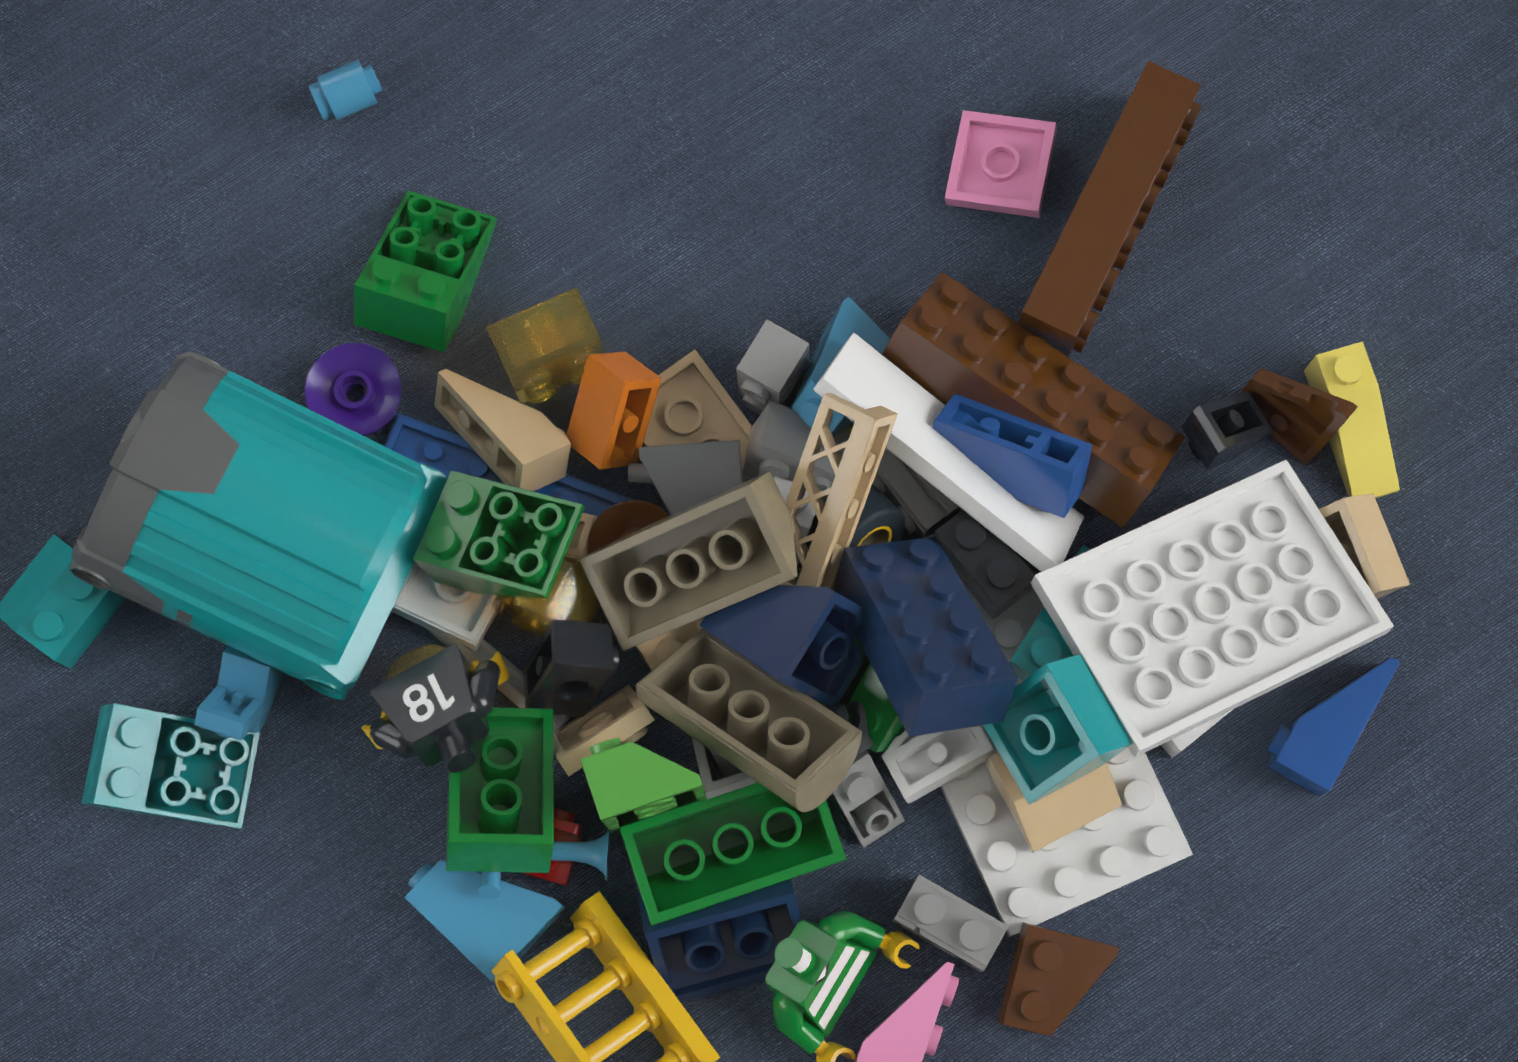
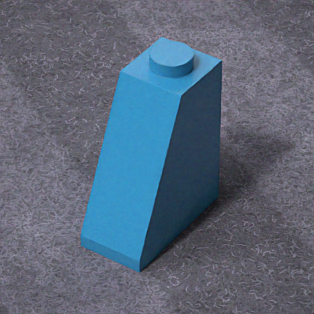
[792,297,890,437]
[404,860,567,982]

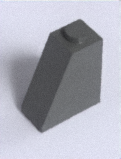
[639,440,743,515]

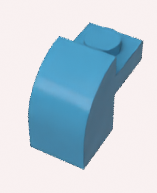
[194,646,284,741]

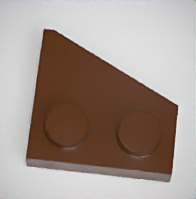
[1241,368,1358,466]
[998,922,1119,1036]

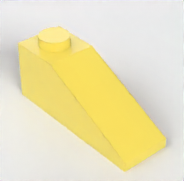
[1304,341,1400,498]

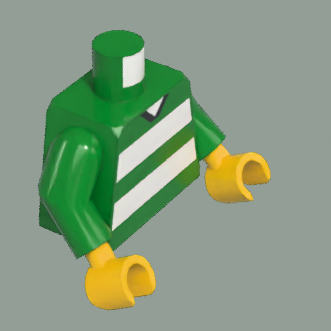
[765,911,920,1062]

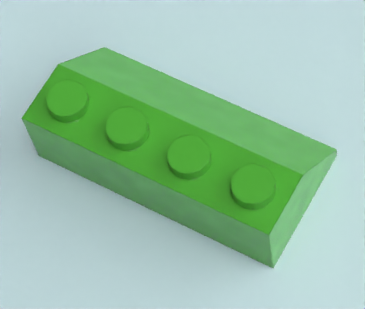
[581,738,707,837]

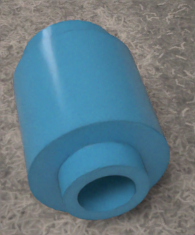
[308,59,383,121]

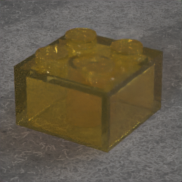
[486,287,604,404]

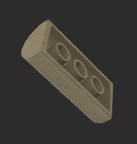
[636,628,862,812]

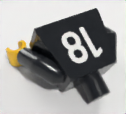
[361,643,510,773]

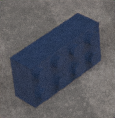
[833,536,1018,737]

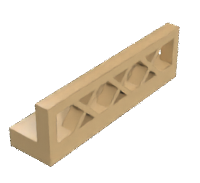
[780,392,898,590]

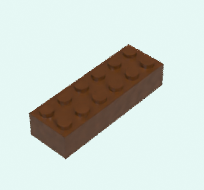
[1018,61,1203,358]
[882,272,1185,528]

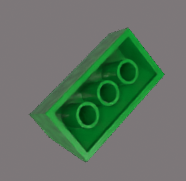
[619,782,846,926]

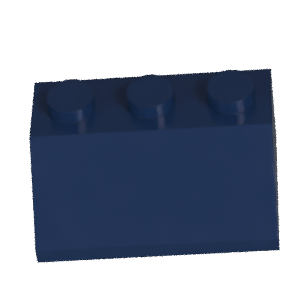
[637,879,801,1003]

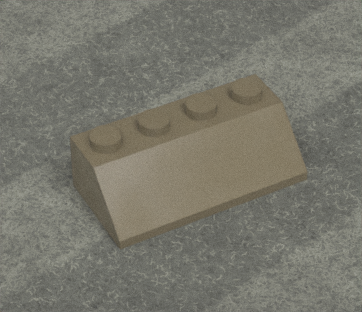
[579,471,798,651]

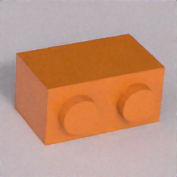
[566,351,662,470]

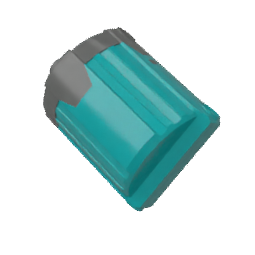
[69,351,448,700]

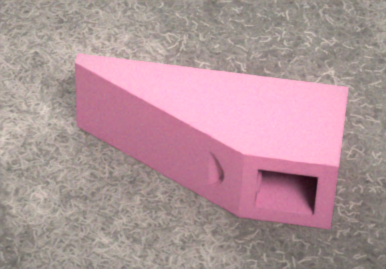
[855,962,959,1062]

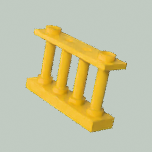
[491,891,720,1062]

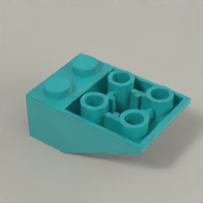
[81,703,260,829]

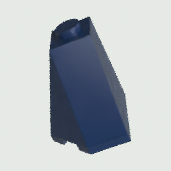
[699,585,862,706]

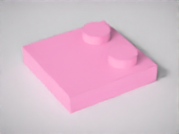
[945,110,1057,218]

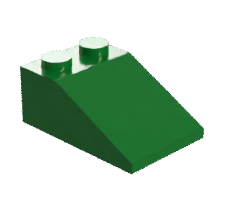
[446,707,554,873]

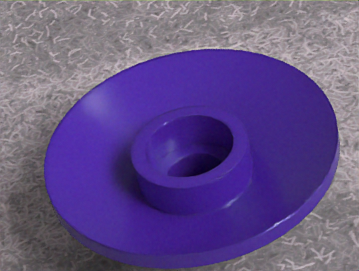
[305,343,402,436]

